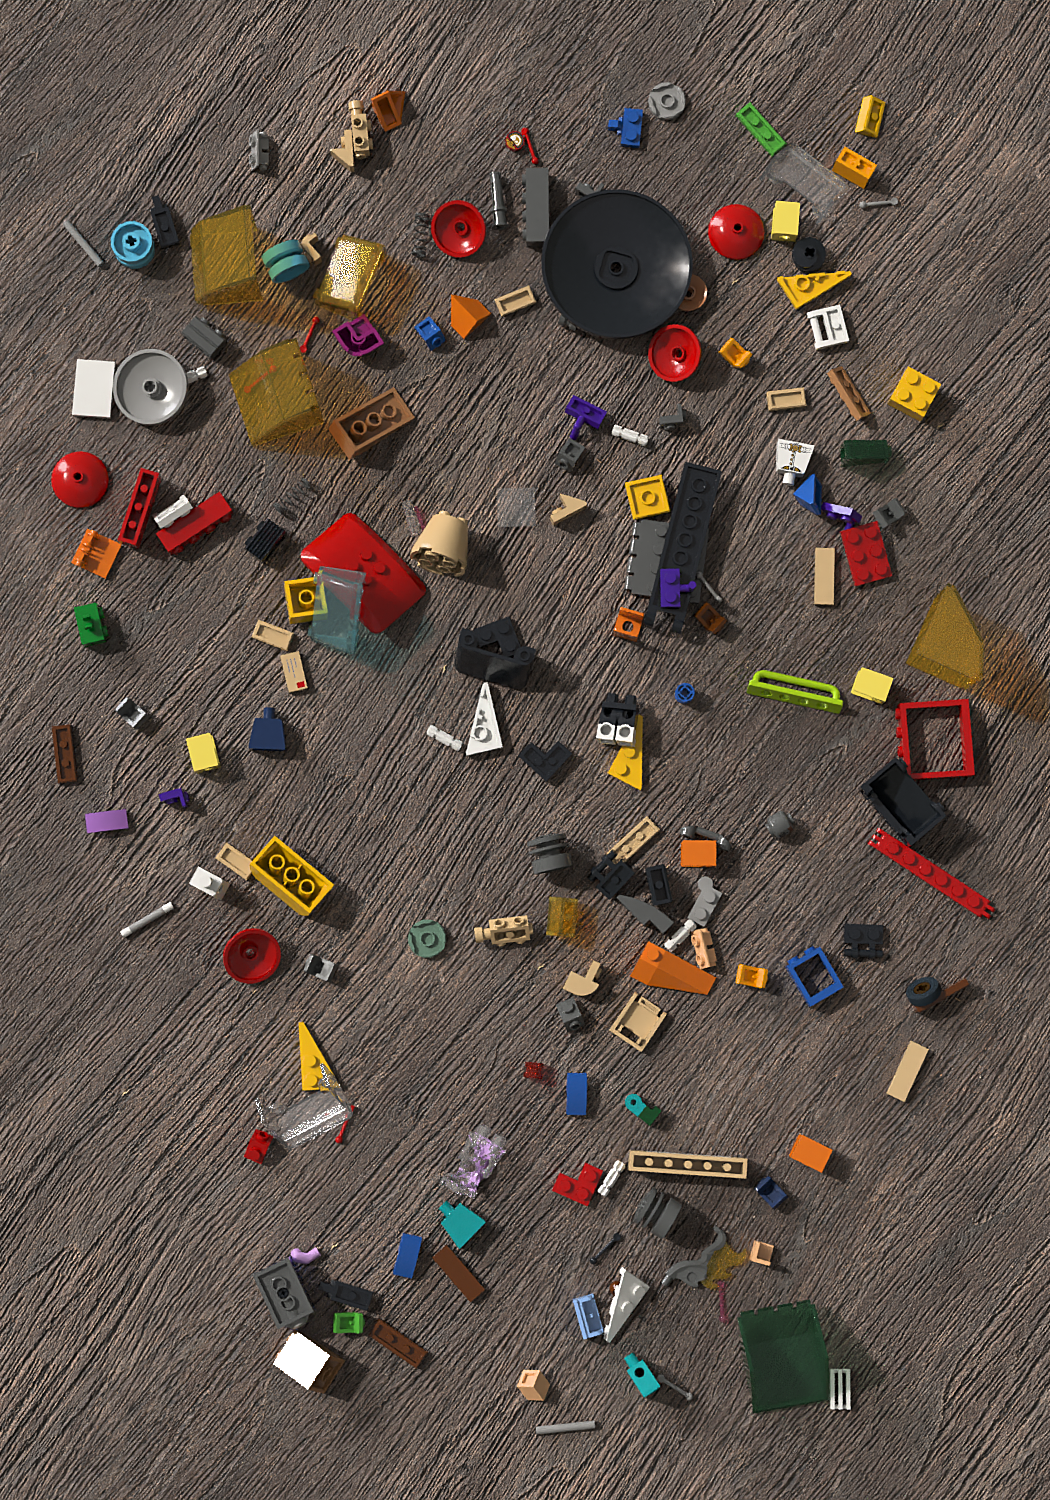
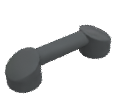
[679,826,731,852]

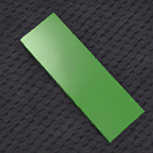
[736,103,787,157]

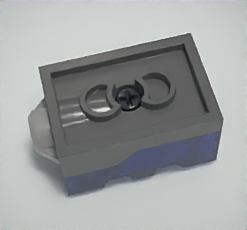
[253,1255,316,1329]

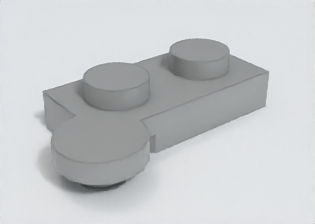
[687,876,722,927]

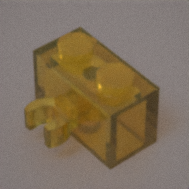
[546,897,584,938]

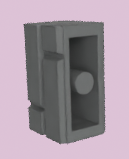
[181,316,226,360]

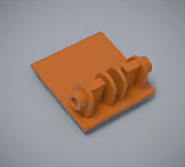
[71,529,122,579]

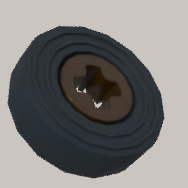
[906,977,942,1006]

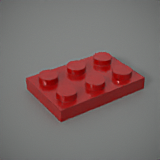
[840,521,892,586]

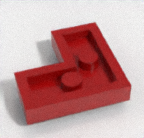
[552,1162,603,1207]

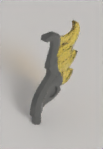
[661,1226,747,1289]

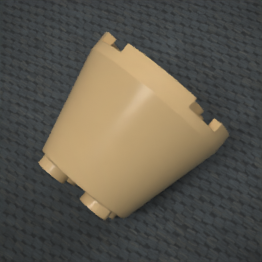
[410,511,468,577]

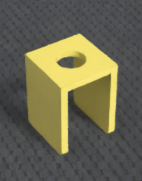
[771,201,800,242]
[851,667,893,704]
[186,733,221,774]

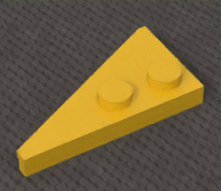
[777,271,852,310]
[608,715,643,791]
[298,1022,340,1091]

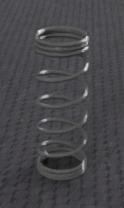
[411,213,430,257]
[273,477,313,515]

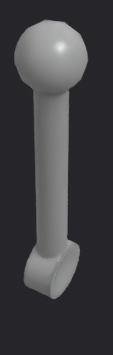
[859,198,898,209]
[696,571,723,603]
[657,1374,693,1401]

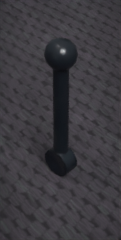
[590,1233,621,1265]

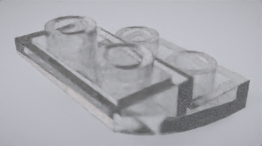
[497,487,536,527]

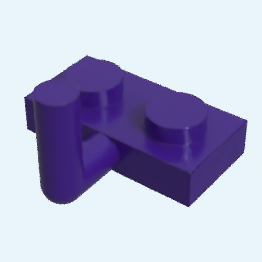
[565,395,607,440]
[821,502,862,530]
[660,569,696,608]

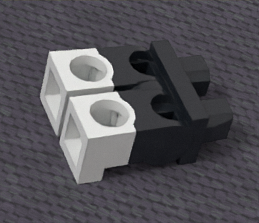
[596,693,639,747]

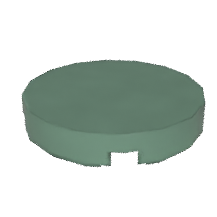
[408,920,446,958]

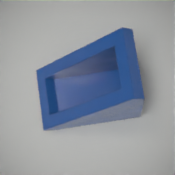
[793,474,822,515]

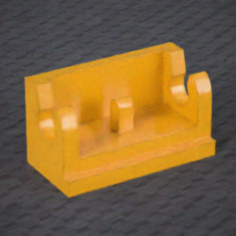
[832,147,877,189]

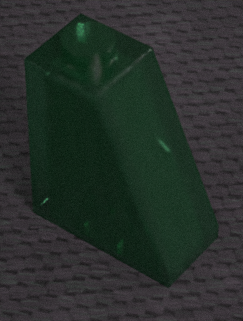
[839,440,892,467]

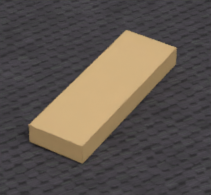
[814,548,835,606]
[607,816,660,863]
[886,1041,929,1102]

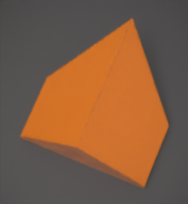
[371,90,406,132]
[451,294,491,339]

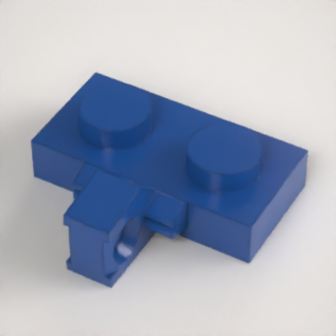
[608,108,643,148]

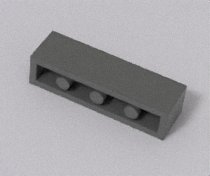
[522,168,549,247]

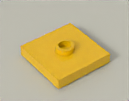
[625,475,670,521]

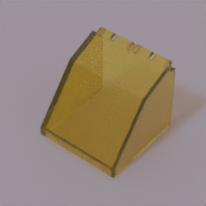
[190,205,263,305]
[228,338,324,446]
[905,583,984,690]

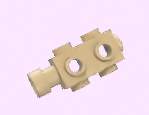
[348,100,373,159]
[474,915,533,946]

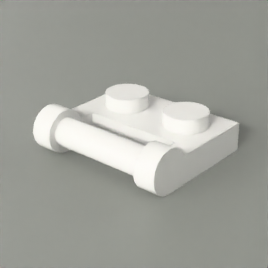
[807,305,849,350]
[152,495,193,528]

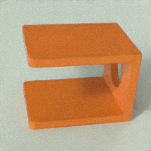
[613,607,644,642]
[681,840,716,867]
[789,1134,833,1173]

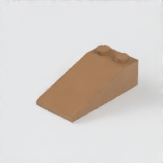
[328,387,415,460]

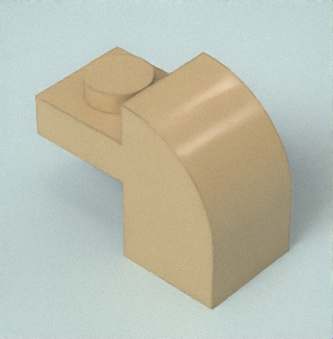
[563,960,602,996]

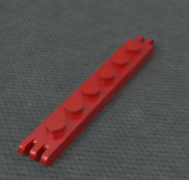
[868,828,995,919]

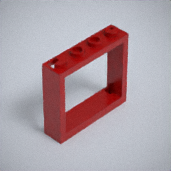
[895,699,975,781]

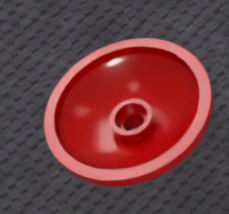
[431,200,486,257]
[708,204,764,260]
[648,324,702,382]
[51,451,109,508]
[223,928,281,984]

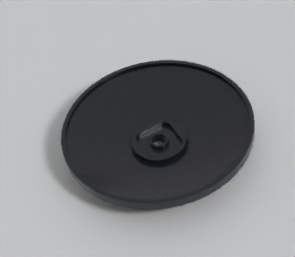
[541,189,693,339]

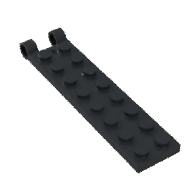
[643,462,722,634]

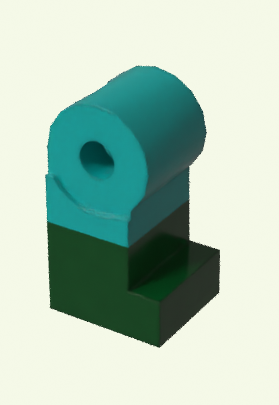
[625,1094,662,1126]

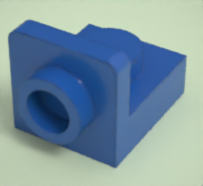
[414,316,446,351]

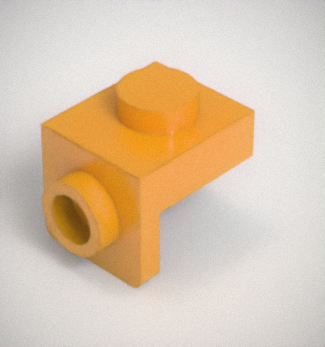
[719,338,753,368]
[735,964,768,988]

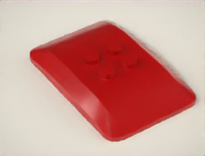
[300,513,426,634]

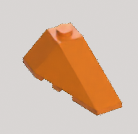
[630,941,716,995]

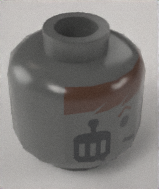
[765,811,795,839]

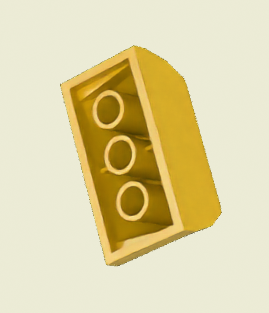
[249,836,334,916]

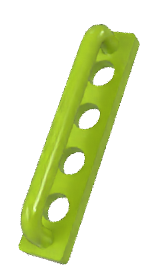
[746,670,843,714]

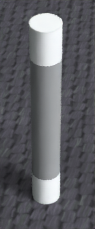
[120,902,174,938]

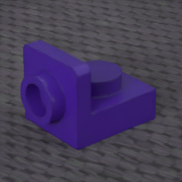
[159,788,190,808]

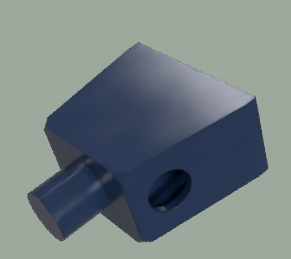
[248,707,287,752]

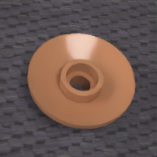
[679,274,707,311]

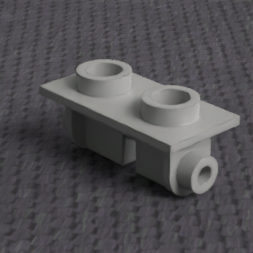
[249,129,269,171]

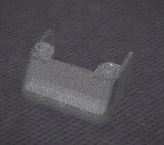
[759,143,849,225]
[255,1063,353,1149]

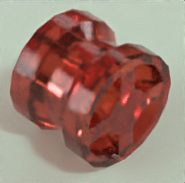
[523,1061,544,1079]

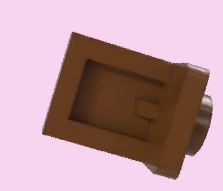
[693,602,727,634]

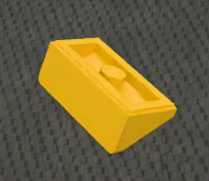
[855,95,886,138]

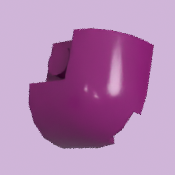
[332,314,384,357]

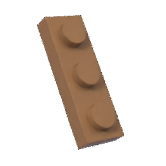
[827,366,871,421]

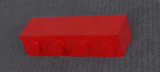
[118,468,162,549]
[156,491,234,555]

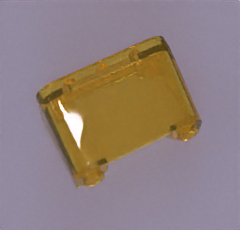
[313,234,386,320]

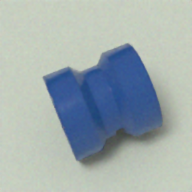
[675,683,695,704]

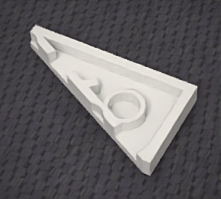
[466,682,503,756]
[604,1267,650,1343]

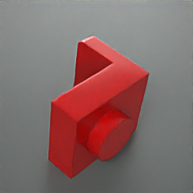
[244,1129,273,1164]

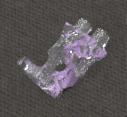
[439,1124,506,1198]

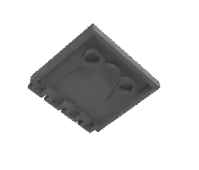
[624,519,709,604]

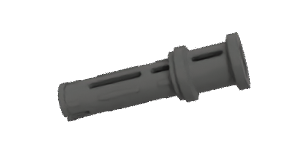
[489,172,509,230]

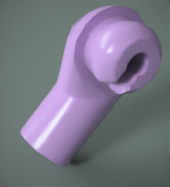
[291,1247,321,1264]

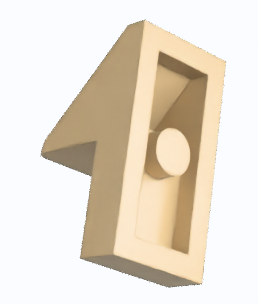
[330,130,355,172]
[550,494,587,526]

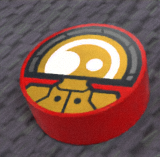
[506,131,524,152]

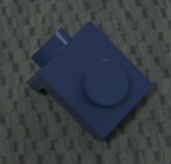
[755,1176,788,1210]

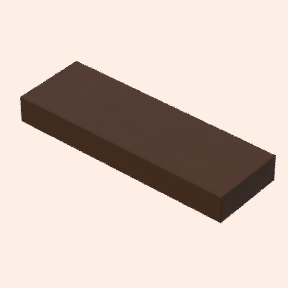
[52,724,78,784]
[913,978,969,1013]
[432,1245,485,1303]
[368,1318,428,1369]

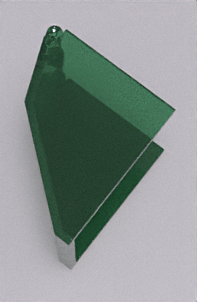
[737,1299,830,1414]

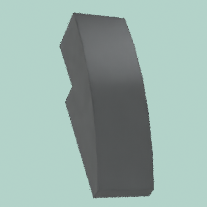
[616,895,674,934]

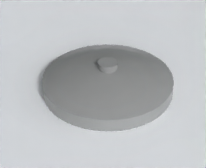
[113,349,189,425]

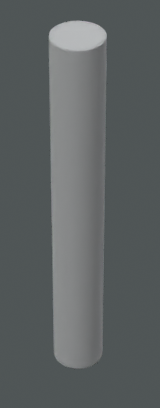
[63,220,104,267]
[536,1420,595,1435]

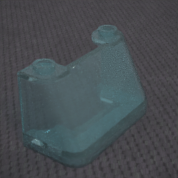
[308,566,366,655]

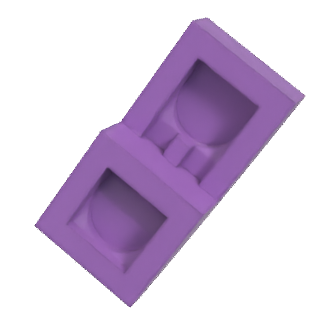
[85,809,128,834]

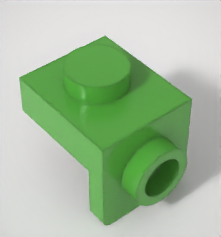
[333,1312,365,1334]

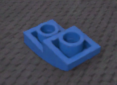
[566,1073,587,1115]
[393,1233,422,1278]

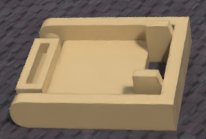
[609,992,667,1052]

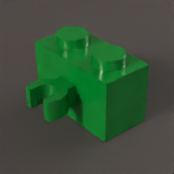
[74,603,109,647]

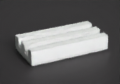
[830,1369,850,1409]

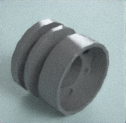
[527,833,573,875]
[633,1187,682,1239]

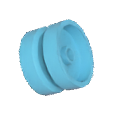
[111,221,155,269]
[261,239,310,283]

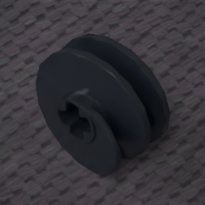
[792,237,826,273]

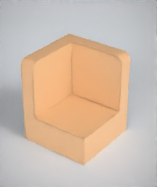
[749,1240,774,1266]
[517,1370,550,1401]

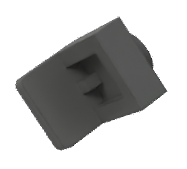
[659,404,686,430]
[872,498,906,529]
[115,697,149,730]
[303,954,338,983]
[556,997,585,1032]

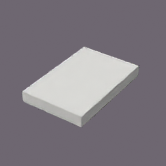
[72,359,116,419]

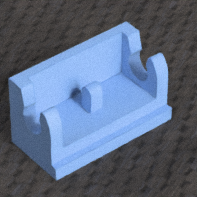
[573,1294,604,1340]

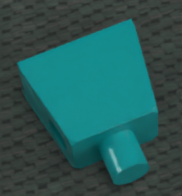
[438,1200,486,1249]
[624,1352,662,1398]

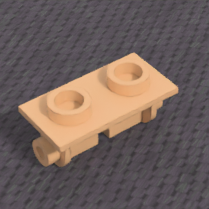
[691,928,717,969]

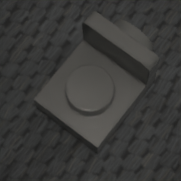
[575,182,604,198]
[555,438,585,472]

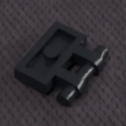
[587,849,636,900]
[843,924,883,960]

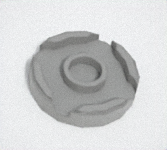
[648,82,686,121]

